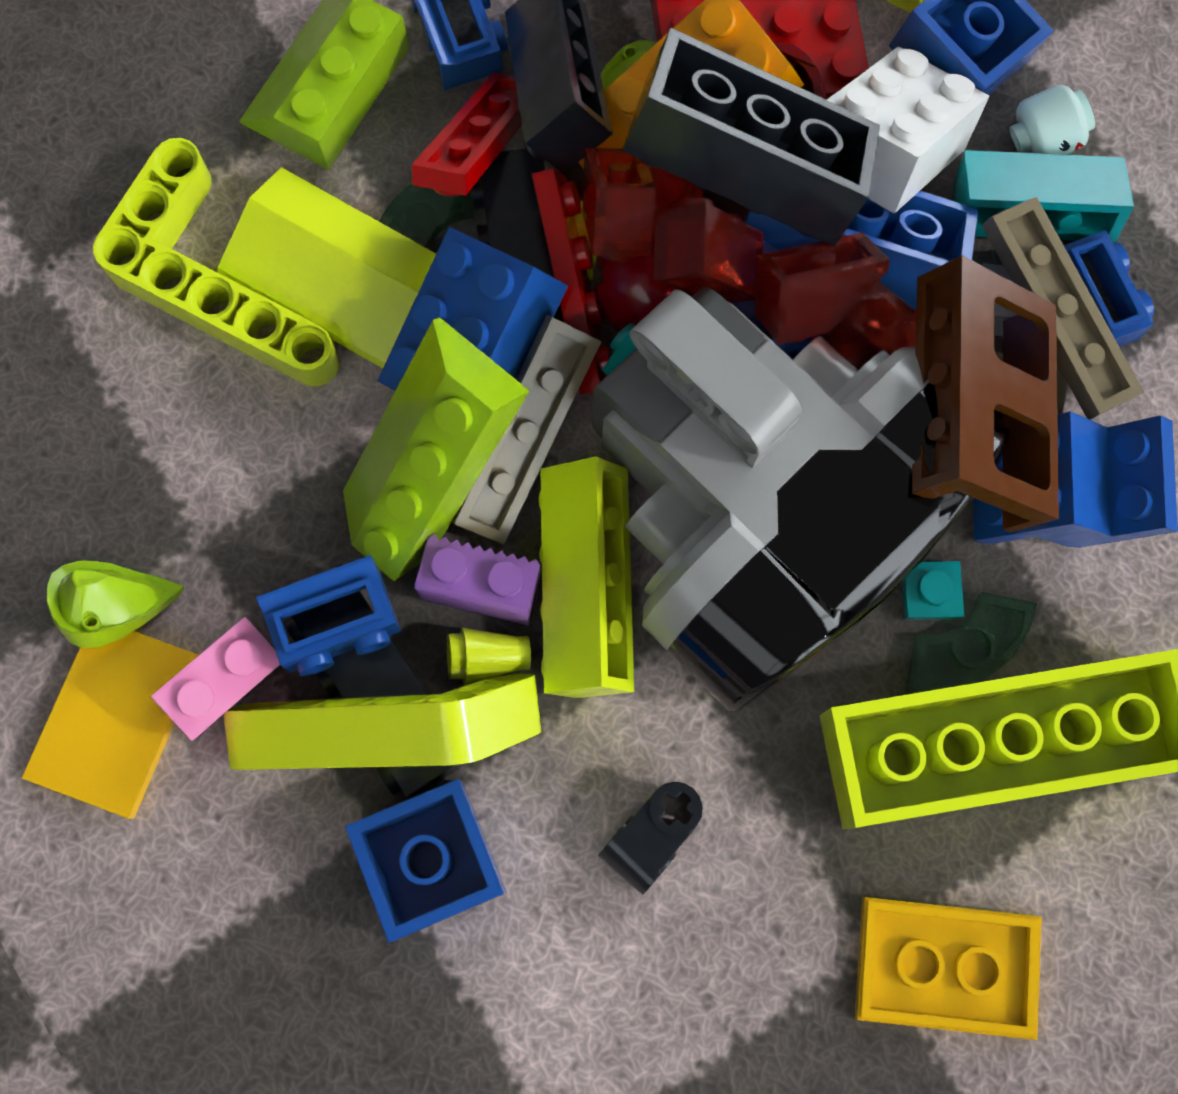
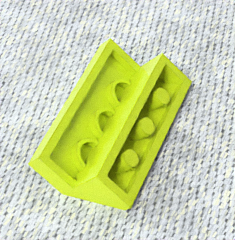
[217,167,436,369]

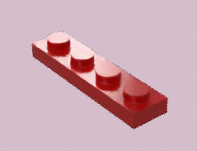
[412,73,522,196]
[532,168,613,395]

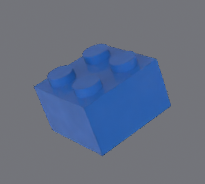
[888,0,1054,95]
[345,779,507,943]

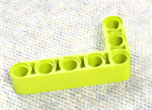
[93,138,340,387]
[223,673,541,770]

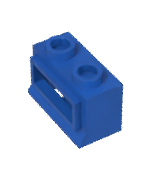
[411,0,508,90]
[1064,230,1154,347]
[256,555,402,676]

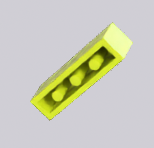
[539,456,634,698]

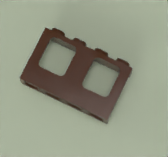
[912,255,1059,532]

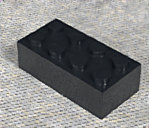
[622,28,880,247]

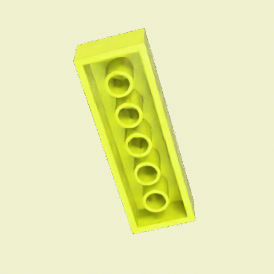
[819,649,1178,830]

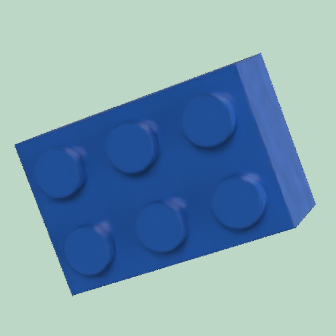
[377,227,568,391]

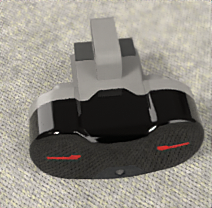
[592,286,1010,712]

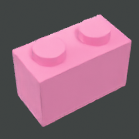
[150,617,280,741]

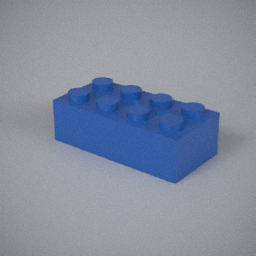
[734,191,979,318]

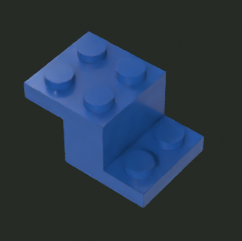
[973,411,1178,548]

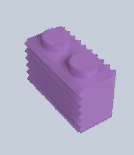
[414,534,541,626]

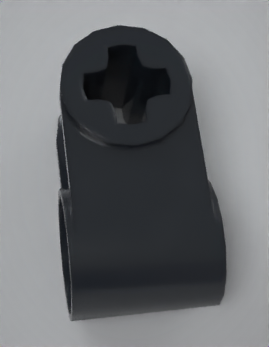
[598,782,703,895]

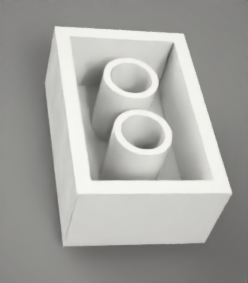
[827,46,990,214]

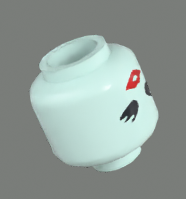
[1009,84,1095,155]

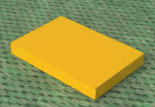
[22,624,199,820]
[854,897,1042,1040]

